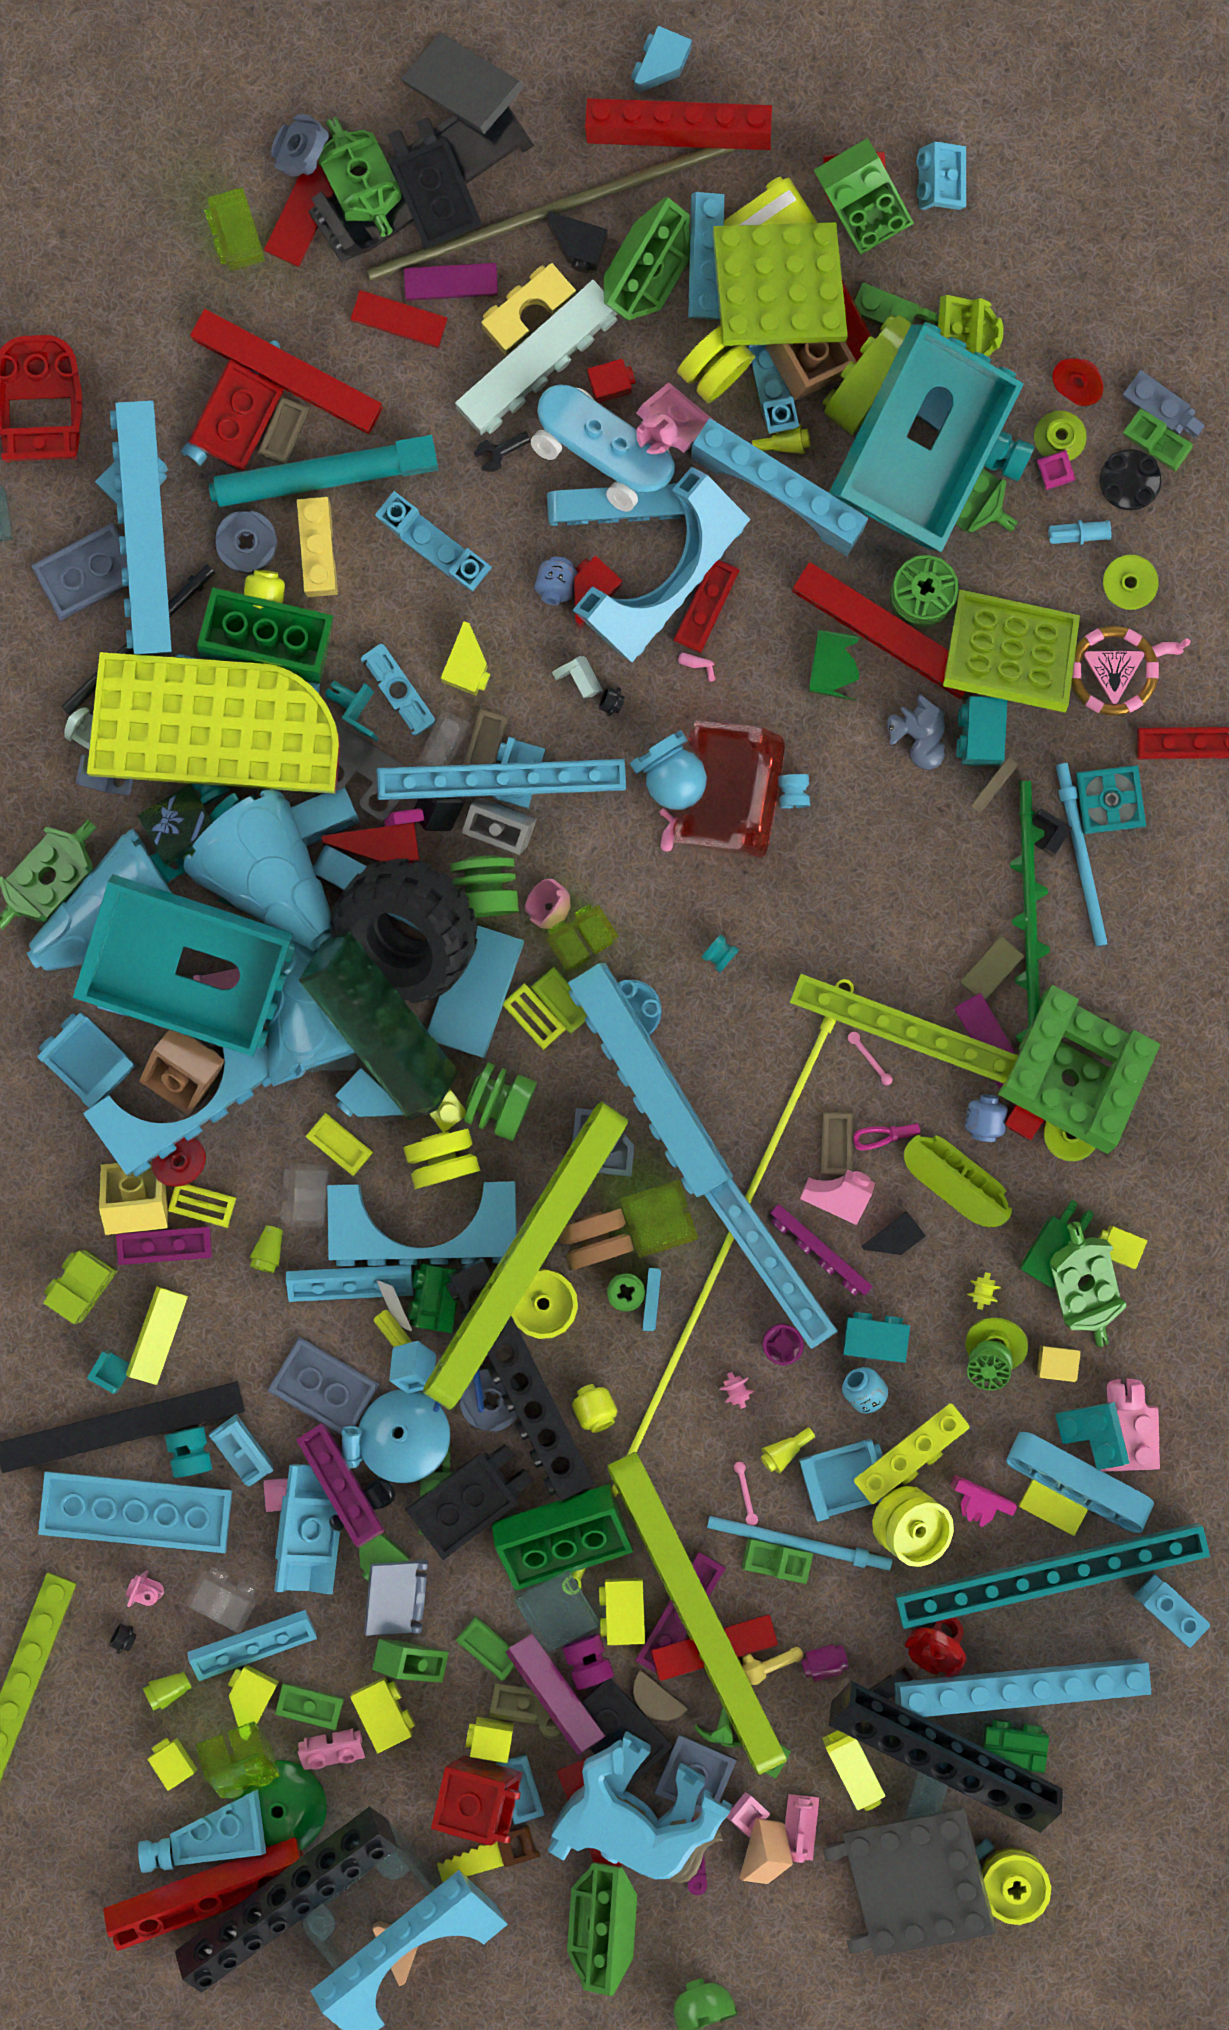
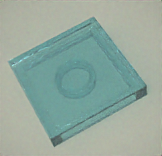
[514,1570,600,1654]

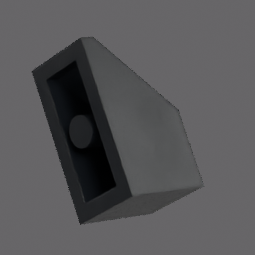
[547,211,608,273]

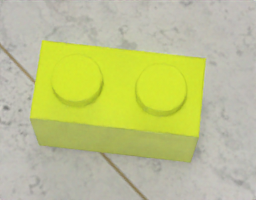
[599,1578,645,1645]
[350,1676,415,1754]
[465,1717,514,1763]

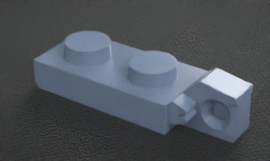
[1121,370,1205,439]

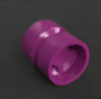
[761,1323,804,1366]
[562,1633,615,1690]

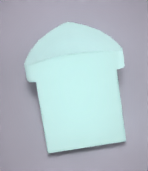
[552,656,603,698]
[64,707,93,750]

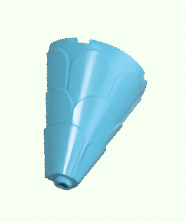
[184,789,333,952]
[27,828,171,971]
[266,941,389,1086]

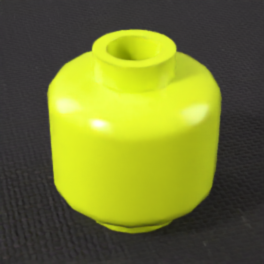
[243,570,285,609]
[572,1384,618,1433]

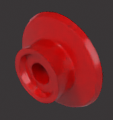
[1052,358,1104,406]
[152,1137,206,1187]

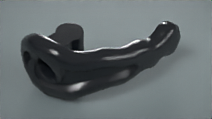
[329,1478,395,1532]

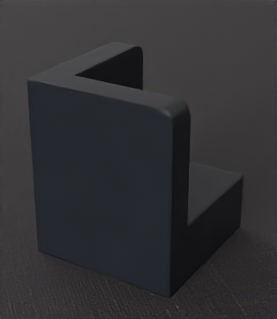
[414,797,464,831]
[1033,809,1072,857]

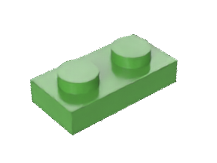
[275,1683,344,1730]

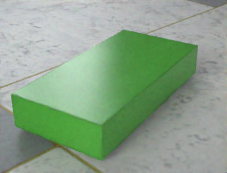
[455,1616,515,1681]

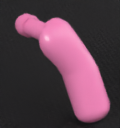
[1152,638,1191,657]
[678,653,716,682]
[659,808,678,852]

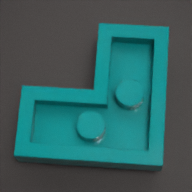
[1055,1402,1130,1470]

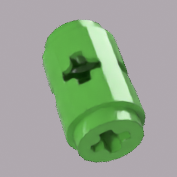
[607,1273,645,1312]

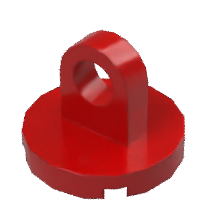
[905,1617,967,1677]

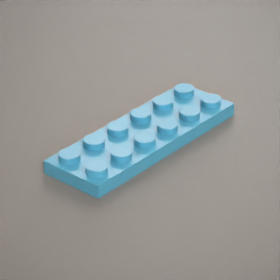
[38,1471,233,1553]

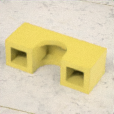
[481,263,576,356]
[297,497,338,597]

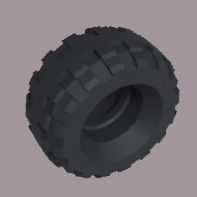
[330,858,478,1004]

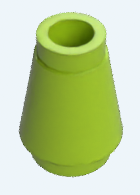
[249,1225,283,1274]
[143,1671,192,1711]

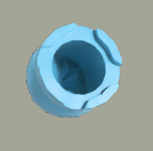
[630,730,707,810]

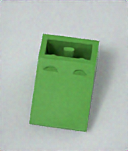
[814,138,914,255]

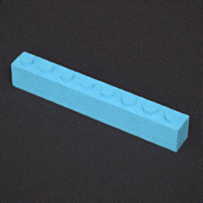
[110,401,172,655]
[568,963,734,1197]
[895,1659,1151,1717]

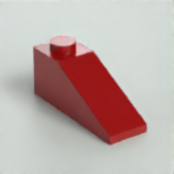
[321,822,420,863]

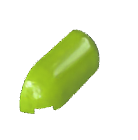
[904,1135,1012,1227]

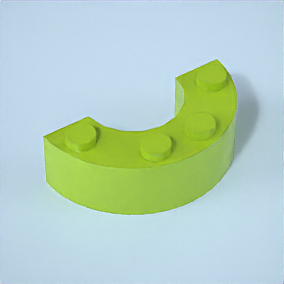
[822,314,913,436]

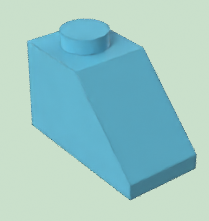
[335,1068,408,1117]

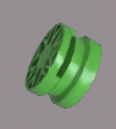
[967,1340,1013,1390]

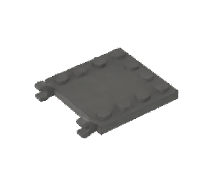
[823,1807,997,1957]

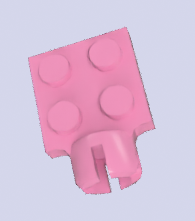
[636,382,716,454]
[1100,1378,1160,1472]

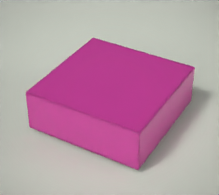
[1037,450,1076,490]
[384,809,424,826]

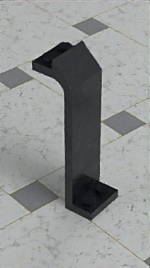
[308,106,534,262]

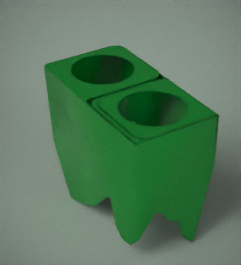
[808,630,865,701]

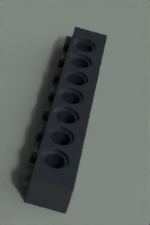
[446,1258,594,1501]
[829,1681,1063,1833]
[175,1806,398,1993]

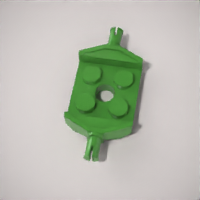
[317,117,402,237]
[956,468,1018,534]
[0,819,97,930]
[1050,1222,1127,1347]

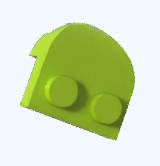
[938,295,1003,356]

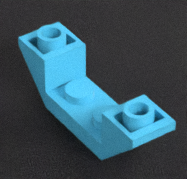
[748,344,799,434]
[375,491,492,592]

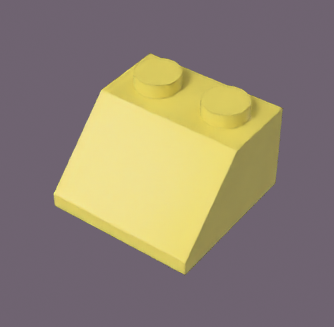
[99,1160,168,1235]

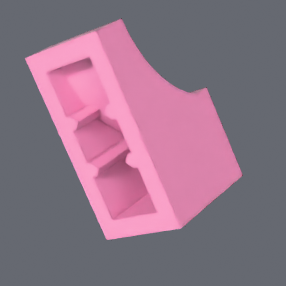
[800,1170,875,1225]

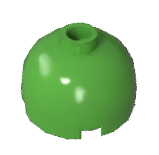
[673,1978,738,2030]

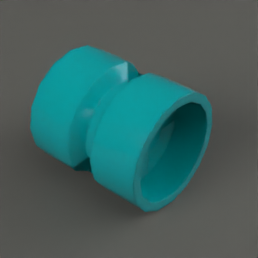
[984,430,1035,483]
[164,1426,213,1478]

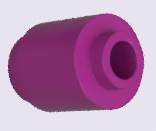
[801,1644,849,1683]

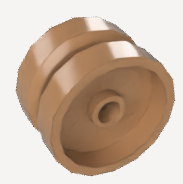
[559,1208,634,1271]

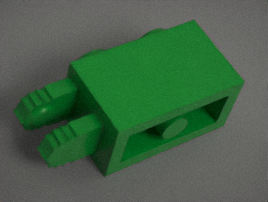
[1018,1199,1094,1289]

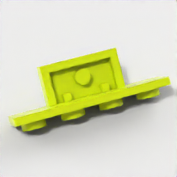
[854,1403,970,1504]

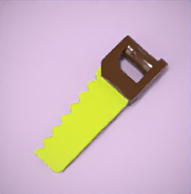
[437,1825,540,1882]

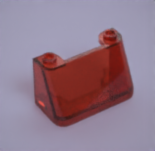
[673,720,785,858]

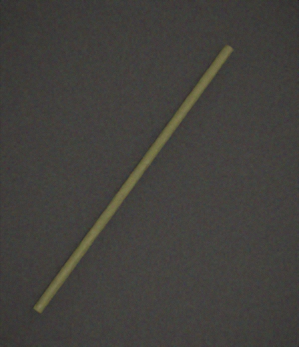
[366,148,737,281]

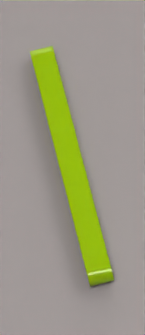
[423,1102,628,1410]
[607,1452,787,1776]

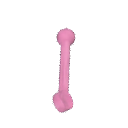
[848,1032,893,1085]
[734,1461,758,1526]

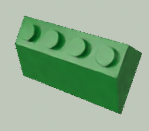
[197,587,334,684]
[492,1484,633,1591]

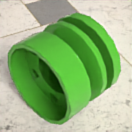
[890,555,959,628]
[450,855,519,918]
[464,1062,537,1141]

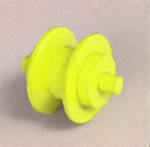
[967,1272,1001,1310]

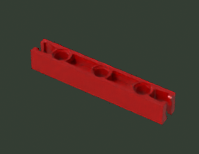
[190,308,384,435]
[792,562,966,700]
[103,1837,304,1951]

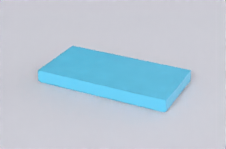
[425,925,524,1059]

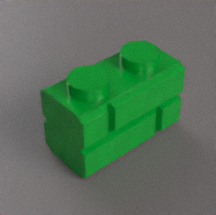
[407,1263,458,1333]
[981,1719,1049,1773]

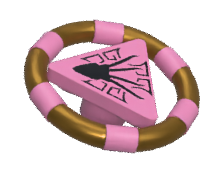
[1071,626,1159,716]

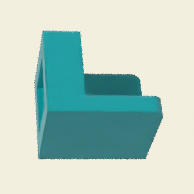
[87,1350,130,1394]

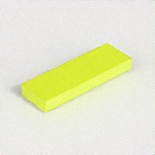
[126,1286,188,1385]

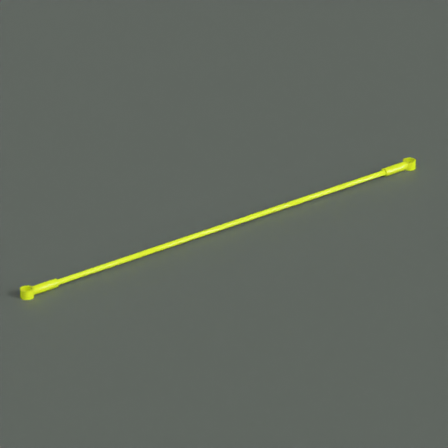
[563,979,854,1594]

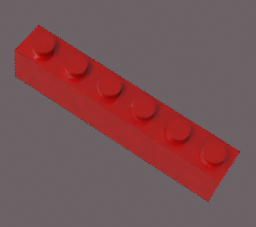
[585,98,772,150]

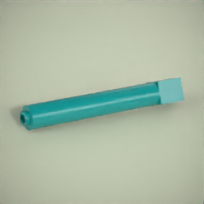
[209,435,439,507]

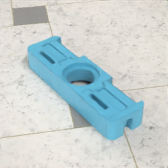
[361,644,435,736]

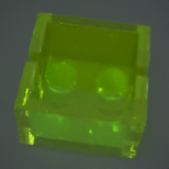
[204,187,266,272]
[546,904,619,973]
[620,1180,698,1258]
[195,1721,281,1799]

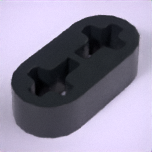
[869,1666,913,1699]

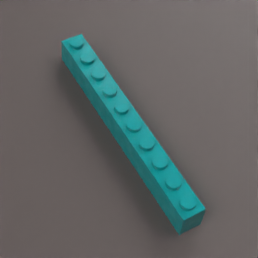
[894,1523,1210,1629]

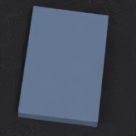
[31,523,127,621]
[267,1337,380,1435]

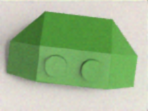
[604,197,690,321]
[567,1862,637,1996]

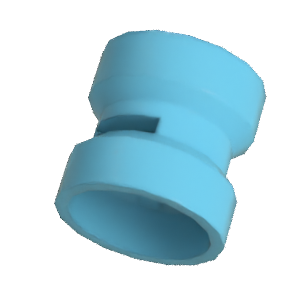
[778,774,810,808]
[138,1838,174,1873]

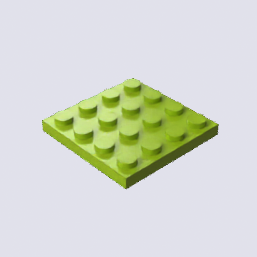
[712,222,848,346]
[943,589,1080,713]

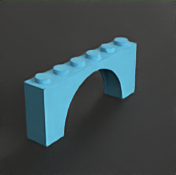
[691,418,868,556]
[573,467,751,662]
[83,1044,272,1177]
[327,1181,517,1266]
[311,1870,508,2030]

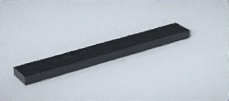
[0,1381,246,1473]

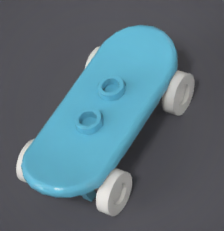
[531,385,675,512]

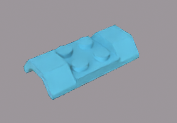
[274,1464,340,1594]

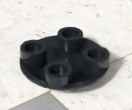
[1099,449,1162,511]

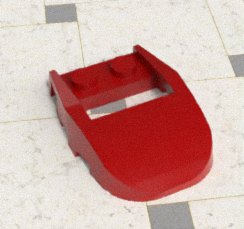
[0,335,83,463]

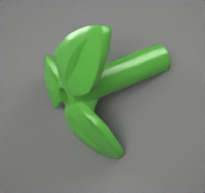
[695,1707,742,1748]

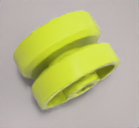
[677,325,755,404]
[403,1129,480,1189]
[511,1268,578,1339]
[872,1486,954,1567]
[981,1847,1051,1925]

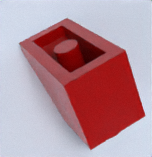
[574,555,623,629]

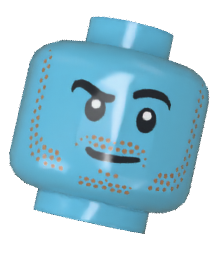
[842,1367,888,1414]

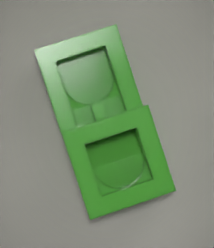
[1123,408,1193,472]
[741,1538,813,1584]

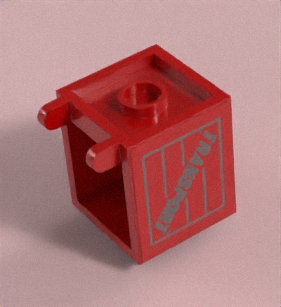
[431,1755,523,1846]

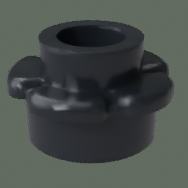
[599,686,625,716]
[109,1623,136,1654]

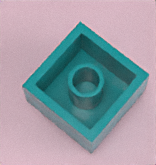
[956,696,1007,767]

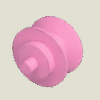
[719,1372,754,1409]

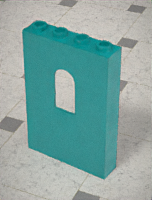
[829,322,1024,552]
[73,874,296,1057]

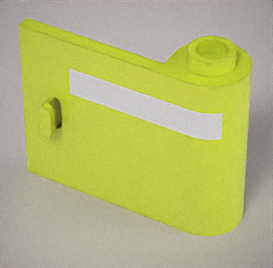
[724,176,818,226]

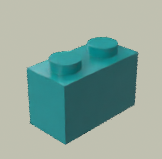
[842,1312,910,1363]

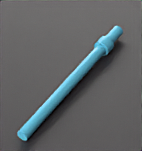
[1056,763,1108,947]
[707,1516,893,1571]

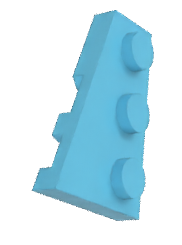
[170,1790,266,1866]

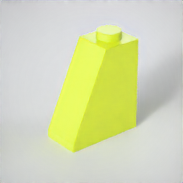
[822,1730,886,1811]

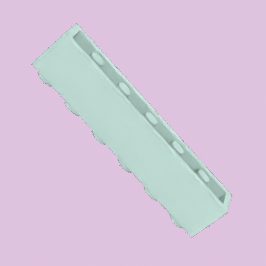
[455,280,617,435]

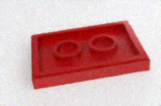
[187,359,284,472]

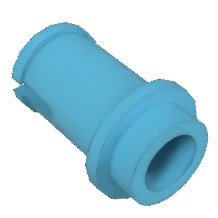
[341,1426,363,1468]

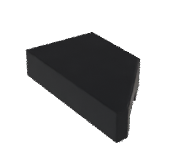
[861,1211,926,1255]

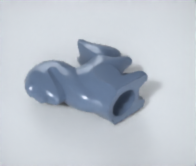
[887,695,946,770]

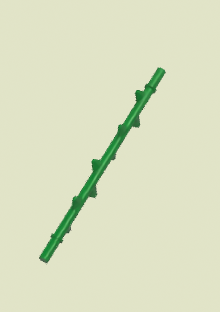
[1010,781,1050,1043]

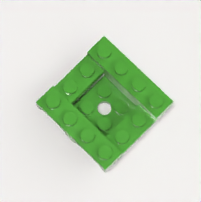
[998,985,1160,1154]

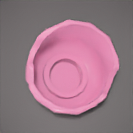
[525,879,571,929]

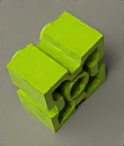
[43,1250,118,1324]

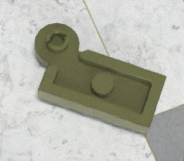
[490,1683,562,1739]

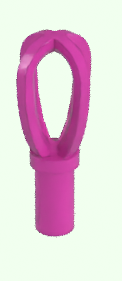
[853,1123,920,1151]

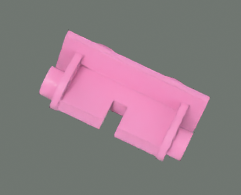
[125,1570,164,1607]
[298,1728,365,1770]
[785,1794,819,1863]

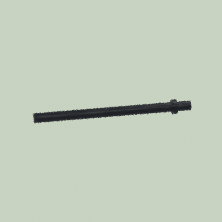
[61,564,215,715]

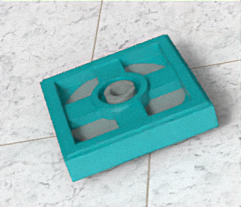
[1076,765,1146,835]

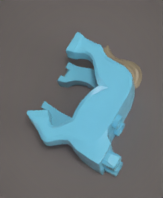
[548,1731,732,1883]

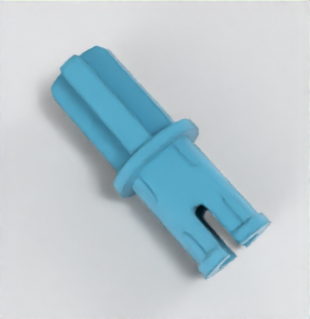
[1048,520,1111,545]

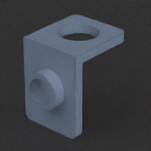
[76,754,133,796]

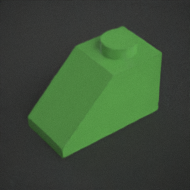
[359,1533,410,1582]
[372,1639,449,1683]

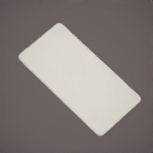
[377,1280,412,1331]

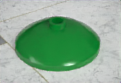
[233,1760,327,1850]

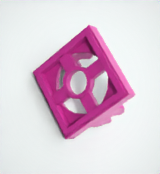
[949,1475,1017,1527]

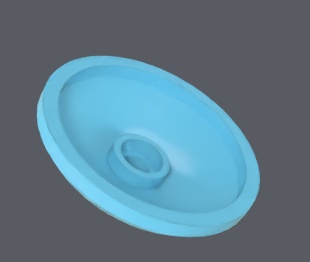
[359,1389,450,1483]

